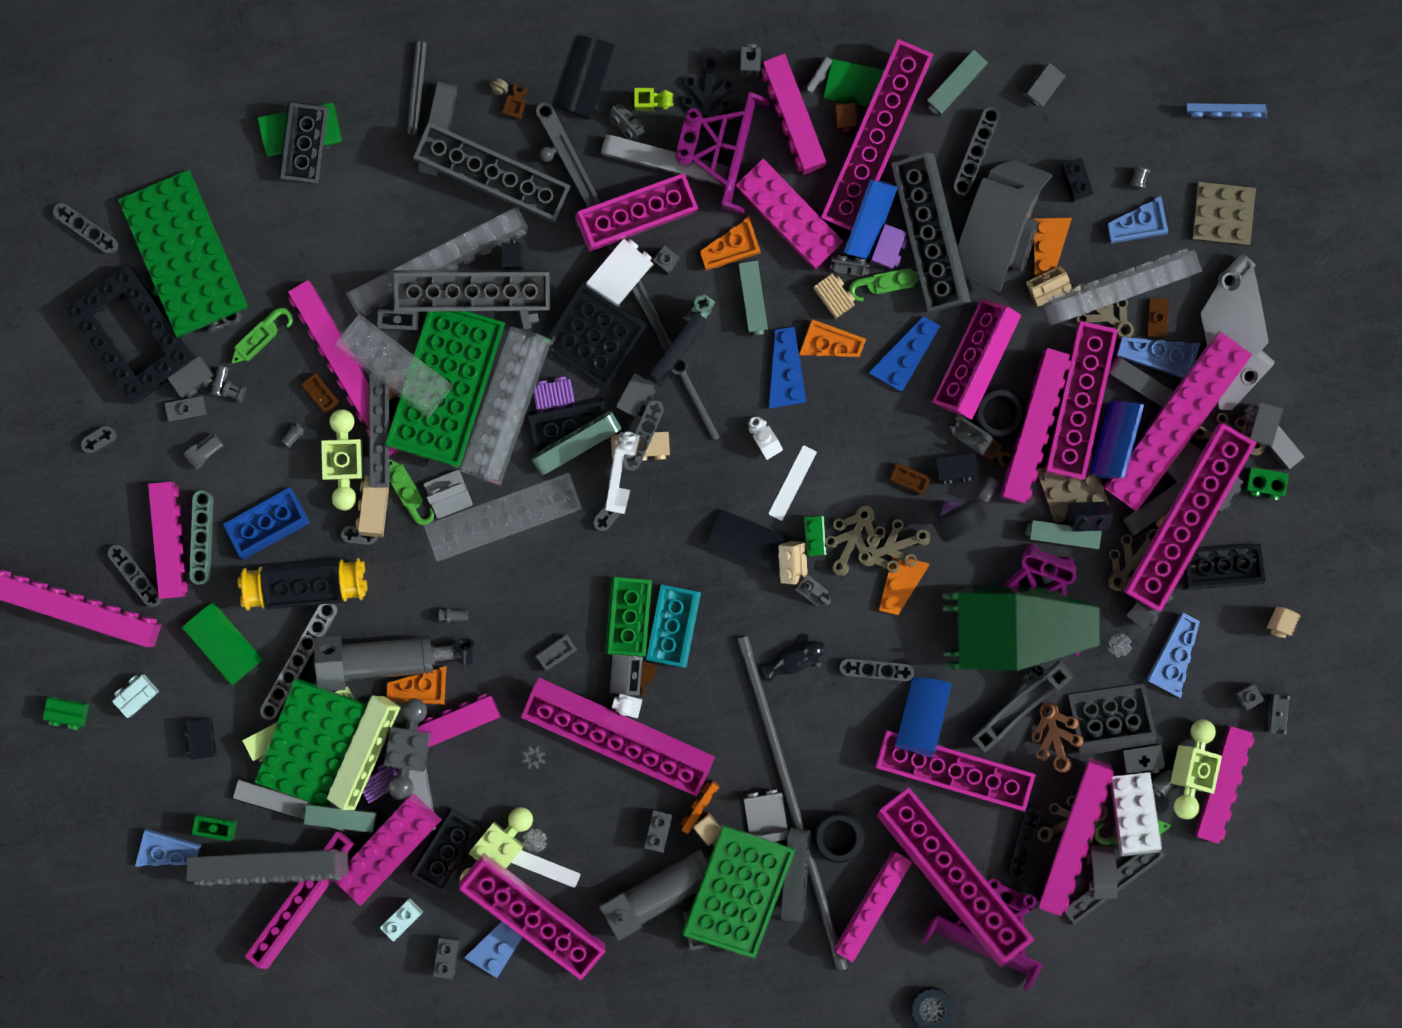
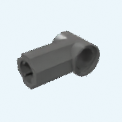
[183,433,224,470]

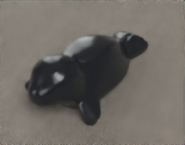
[761,634,825,682]

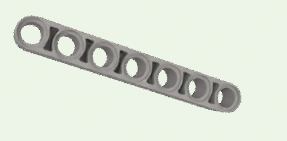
[601,135,731,187]
[260,604,337,720]

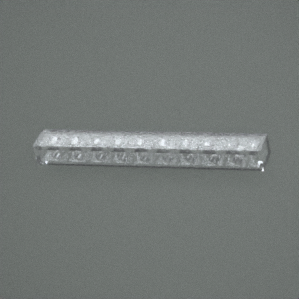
[346,207,529,316]

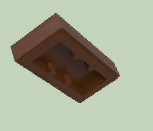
[1147,298,1169,338]
[300,373,340,414]
[889,463,932,496]

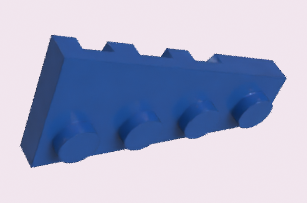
[869,316,940,392]
[769,327,807,409]

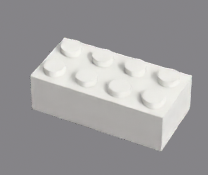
[1110,772,1162,856]

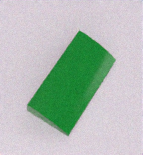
[824,59,884,108]
[258,103,342,157]
[605,577,652,657]
[182,602,264,685]

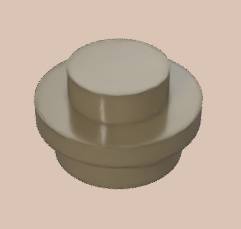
[490,78,508,95]

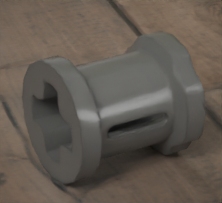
[1129,166,1150,190]
[222,380,246,403]

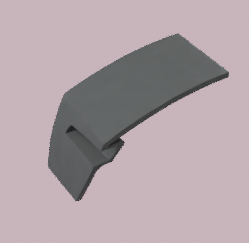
[957,160,1052,292]

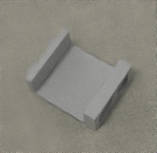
[744,789,788,841]

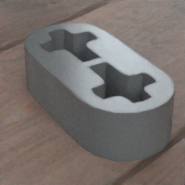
[81,426,117,454]
[594,505,621,531]
[341,526,378,545]

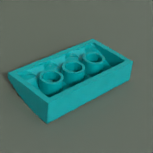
[646,585,701,668]

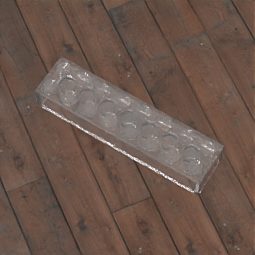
[1043,248,1202,326]
[460,327,552,485]
[424,473,583,562]

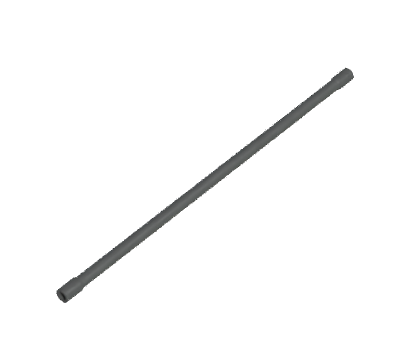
[737,636,848,971]

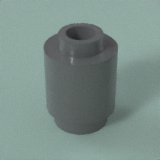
[1152,768,1175,798]

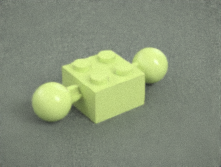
[322,409,364,511]
[1170,719,1222,819]
[460,807,533,881]

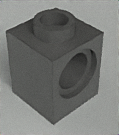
[653,246,680,275]
[1234,683,1264,710]

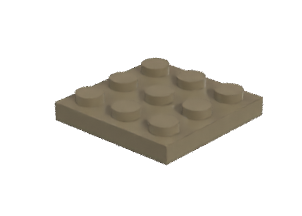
[1192,182,1256,246]
[1036,453,1110,524]

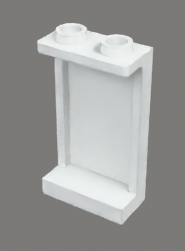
[587,239,654,305]
[606,432,639,514]

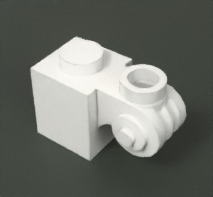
[748,416,783,460]
[612,694,643,718]

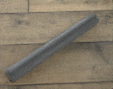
[407,41,427,136]

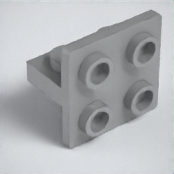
[424,470,473,519]

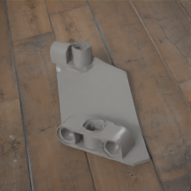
[1200,253,1274,410]

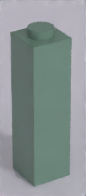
[926,50,988,116]
[739,261,768,336]
[1026,520,1102,549]
[302,804,378,833]

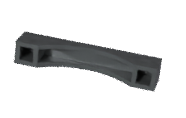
[972,659,1073,752]

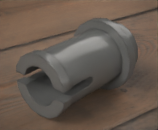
[281,423,305,448]

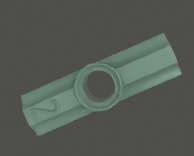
[691,294,715,319]

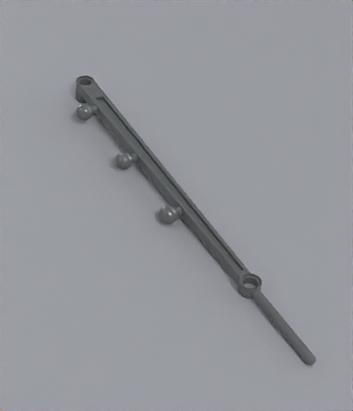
[536,102,719,440]

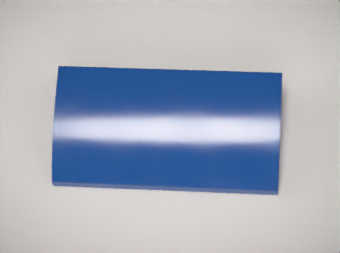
[844,180,898,259]
[1089,401,1144,479]
[223,487,311,560]
[895,677,952,758]

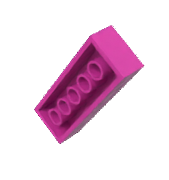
[760,54,826,175]
[736,159,843,270]
[575,173,698,252]
[932,298,1021,419]
[333,793,442,906]

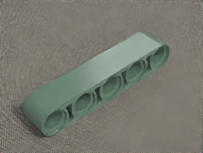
[531,411,621,475]
[190,490,213,585]

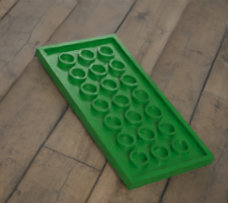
[119,170,249,338]
[385,311,505,468]

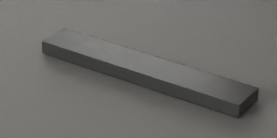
[369,372,389,488]
[1064,850,1165,925]

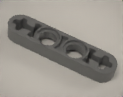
[53,203,119,254]
[623,400,664,471]
[108,545,162,607]
[839,659,914,681]

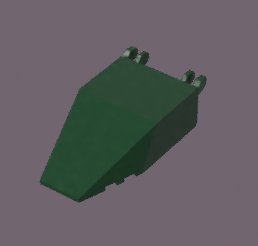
[943,586,1100,670]

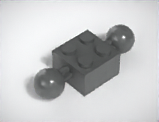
[384,698,432,800]

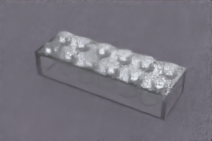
[335,314,452,418]

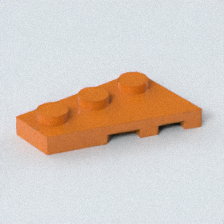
[700,217,761,271]
[1033,218,1072,277]
[799,319,866,357]
[879,557,930,615]
[387,666,447,705]
[680,780,719,834]

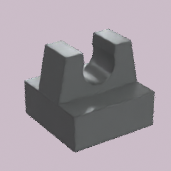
[518,311,539,332]

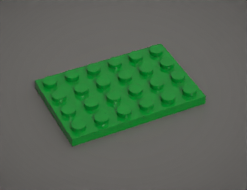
[255,678,368,806]
[682,825,795,958]

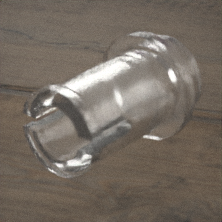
[978,477,999,503]

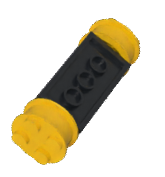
[238,558,367,610]

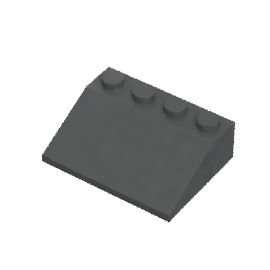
[1068,683,1156,756]

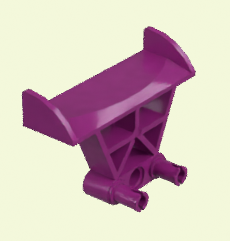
[676,92,772,215]
[978,543,1080,657]
[921,879,1043,991]

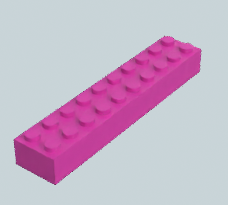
[821,39,934,231]
[1103,331,1253,511]
[1123,424,1256,612]
[0,569,162,647]
[521,678,715,797]
[876,788,1034,968]

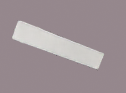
[769,446,817,520]
[511,850,580,888]

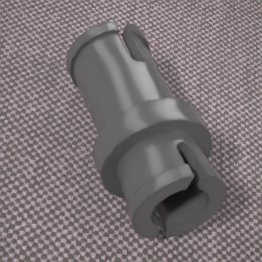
[210,366,229,397]
[439,608,468,623]

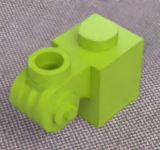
[635,88,673,111]

